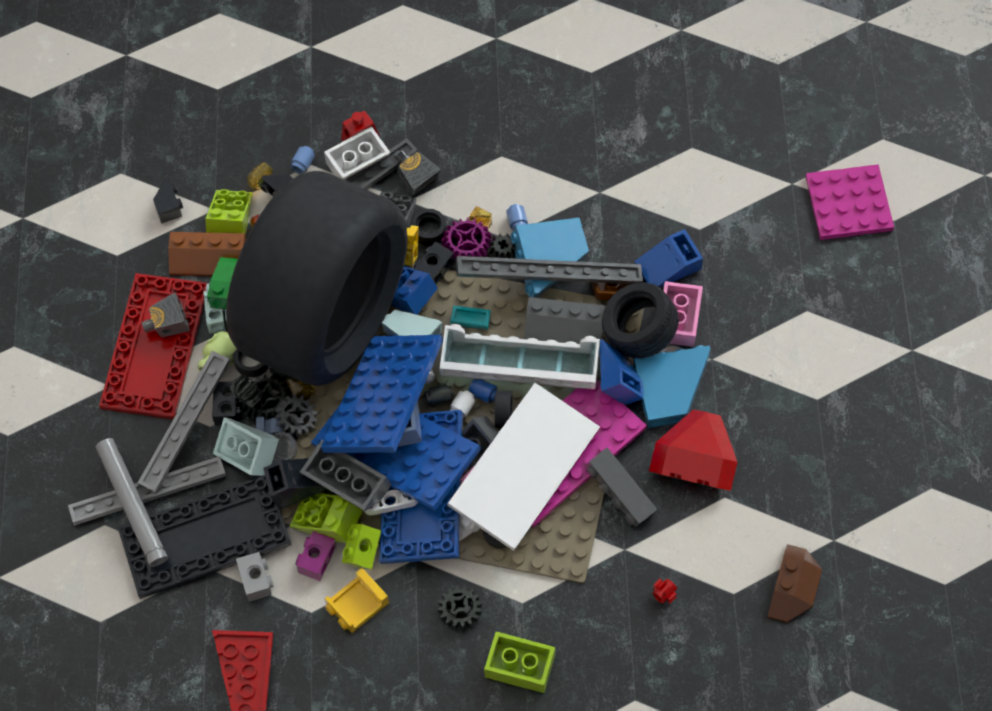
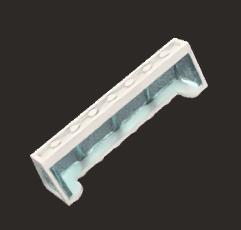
[440,324,600,389]

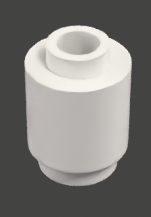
[449,390,476,418]

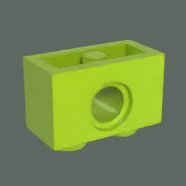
[341,524,381,570]

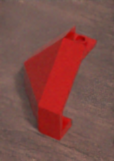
[649,409,737,491]

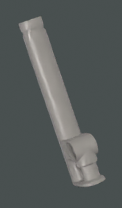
[96,438,168,567]

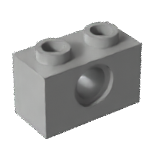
[236,552,274,602]

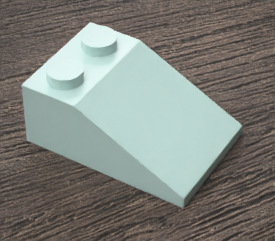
[213,417,279,476]

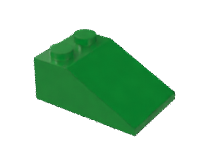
[207,257,238,309]

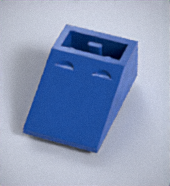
[634,229,703,288]
[391,266,438,315]
[599,339,644,405]

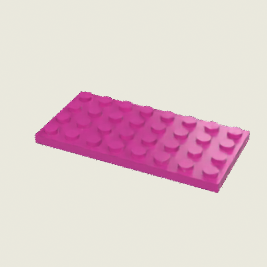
[531,379,647,528]

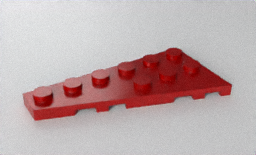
[212,630,274,711]

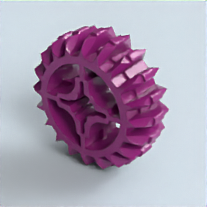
[442,217,492,260]

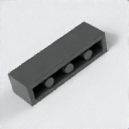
[585,448,657,527]

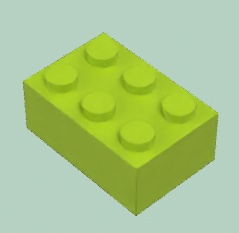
[484,632,555,693]

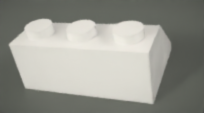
[324,127,390,180]

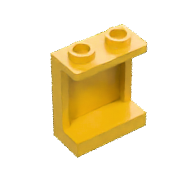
[325,568,389,633]

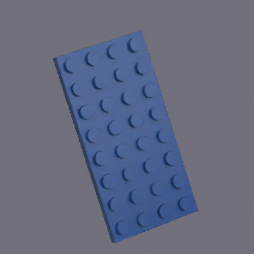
[321,335,443,453]
[311,405,481,510]

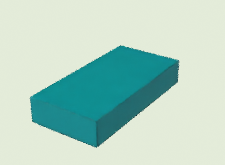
[450,305,491,330]

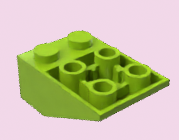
[205,189,253,234]
[290,493,362,543]

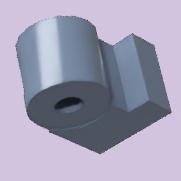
[256,417,285,439]

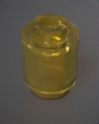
[247,162,273,189]

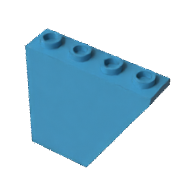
[511,218,589,298]
[633,345,710,428]

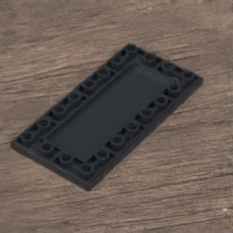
[118,475,292,599]

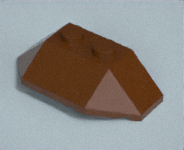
[767,544,822,623]

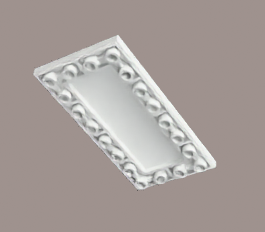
[447,383,600,551]

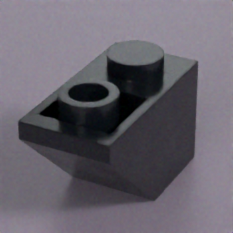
[257,174,294,196]
[153,178,183,224]

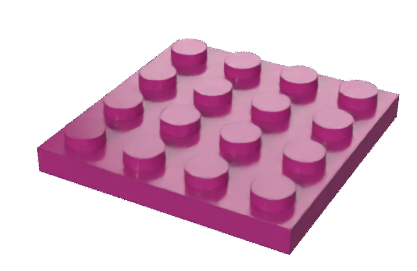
[805,164,894,240]

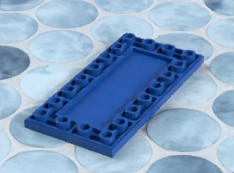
[379,410,463,564]

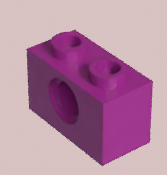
[295,531,337,581]

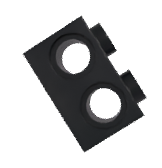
[212,381,242,425]

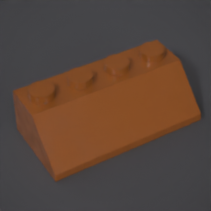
[168,232,246,276]

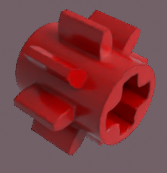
[652,579,677,604]

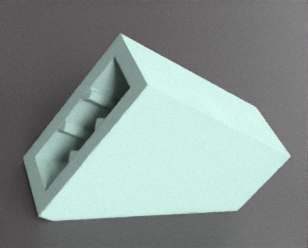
[382,310,443,336]

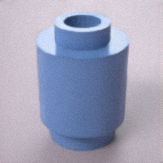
[291,146,315,174]
[506,204,528,230]

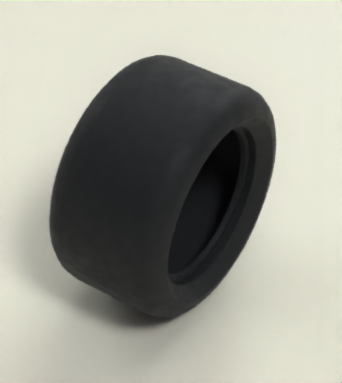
[226,171,408,386]

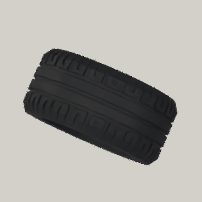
[602,283,679,358]

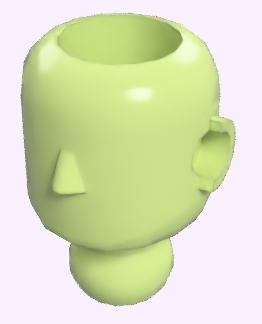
[197,331,237,372]

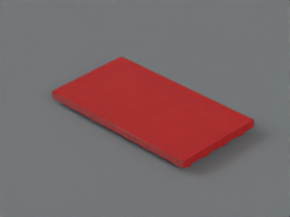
[99,273,209,419]

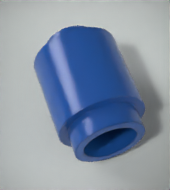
[469,379,498,404]

